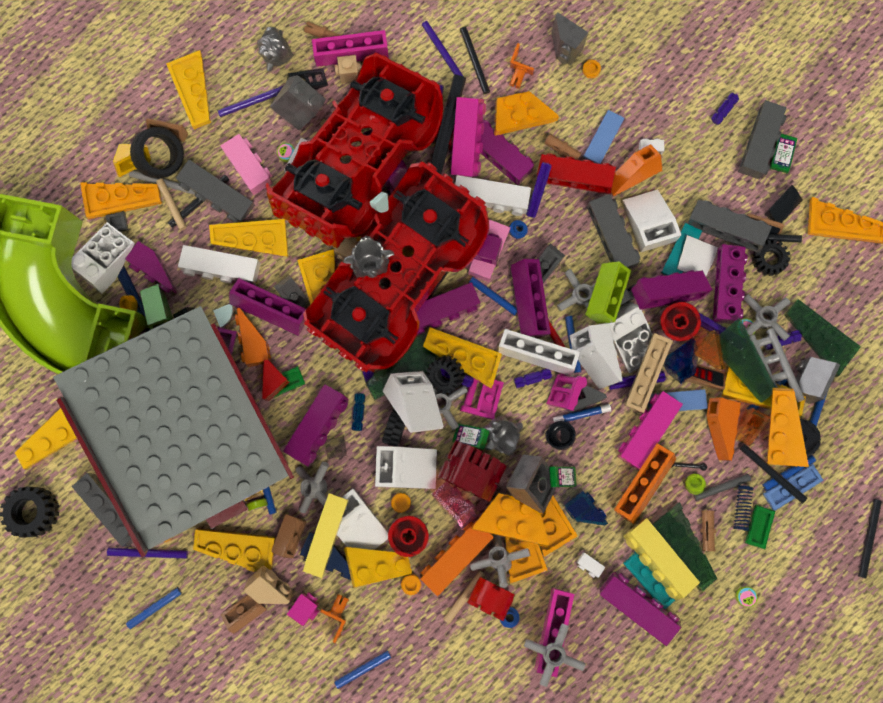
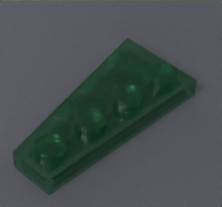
[785,299,861,377]
[709,318,776,403]
[365,332,439,401]
[652,502,717,592]

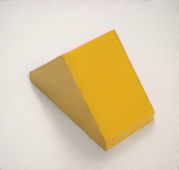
[113,144,151,177]

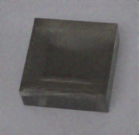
[325,436,347,459]

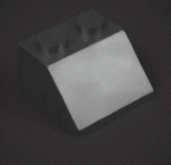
[552,12,588,66]
[270,75,326,130]
[788,357,840,404]
[506,455,557,513]

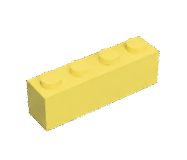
[623,518,700,600]

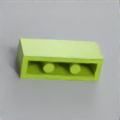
[585,261,631,324]

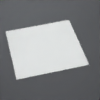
[677,235,718,276]

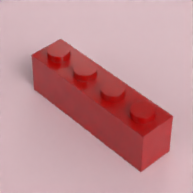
[537,154,616,195]

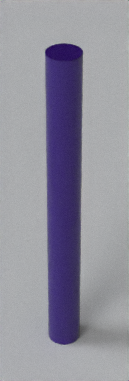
[422,21,463,76]
[217,85,284,117]
[107,548,188,559]

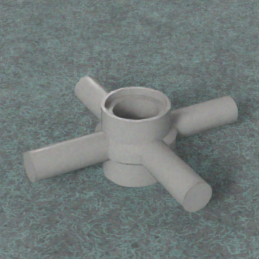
[557,269,595,312]
[742,294,790,341]
[428,378,468,430]
[295,462,329,513]
[470,534,531,588]
[524,623,585,687]

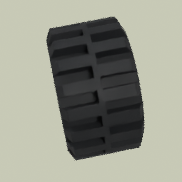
[0,486,59,538]

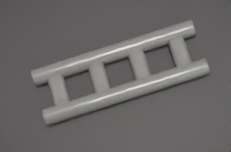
[747,328,805,402]

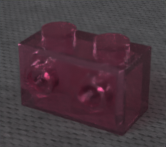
[432,481,477,530]

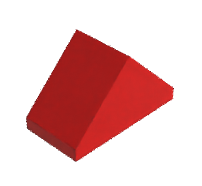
[262,360,290,401]

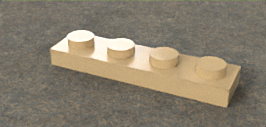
[624,333,673,413]

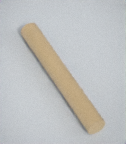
[156,179,187,231]
[443,570,486,624]

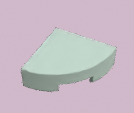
[370,192,389,213]
[213,304,234,328]

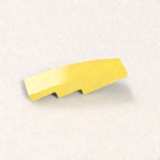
[303,493,349,578]

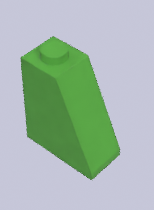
[140,284,174,330]

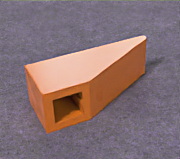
[611,144,662,196]
[235,308,272,367]
[706,397,741,461]

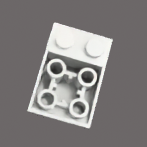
[622,190,681,253]
[71,223,135,294]
[600,301,653,374]
[569,323,622,389]
[383,371,444,433]
[375,446,437,489]
[337,489,388,550]

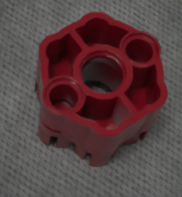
[438,440,507,502]

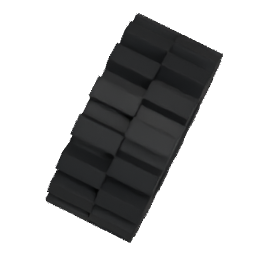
[752,240,791,276]
[426,355,465,394]
[382,409,405,447]

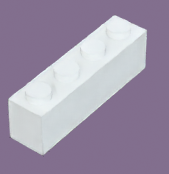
[455,175,531,216]
[178,245,261,285]
[499,329,580,377]

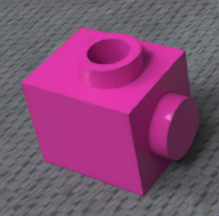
[287,592,320,626]

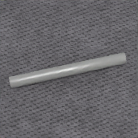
[129,170,196,195]

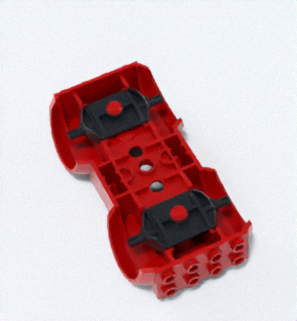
[265,52,443,249]
[303,161,489,373]

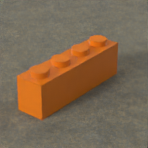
[614,443,676,525]
[420,520,494,597]

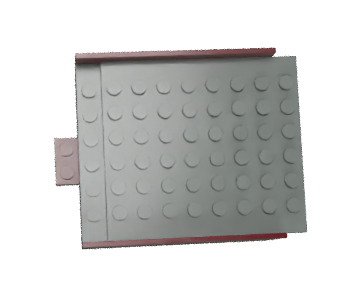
[53,306,294,557]

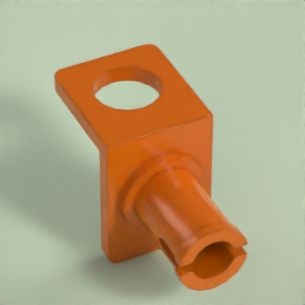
[509,43,534,89]
[320,594,349,644]

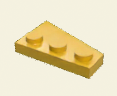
[344,547,412,588]

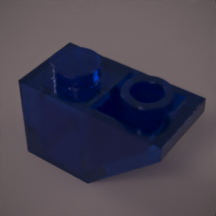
[664,338,699,384]
[562,491,608,526]

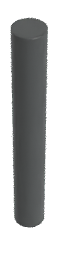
[693,474,751,501]

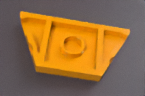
[494,91,559,136]
[472,493,549,546]

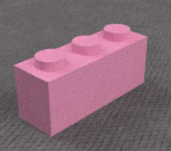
[220,134,272,196]
[466,220,510,282]

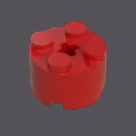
[661,302,701,342]
[388,516,429,557]
[467,577,515,621]

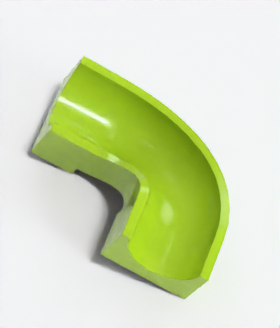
[0,194,149,374]

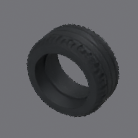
[130,127,184,179]

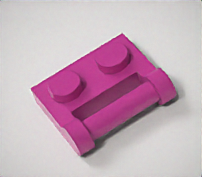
[546,373,587,411]
[460,378,504,420]

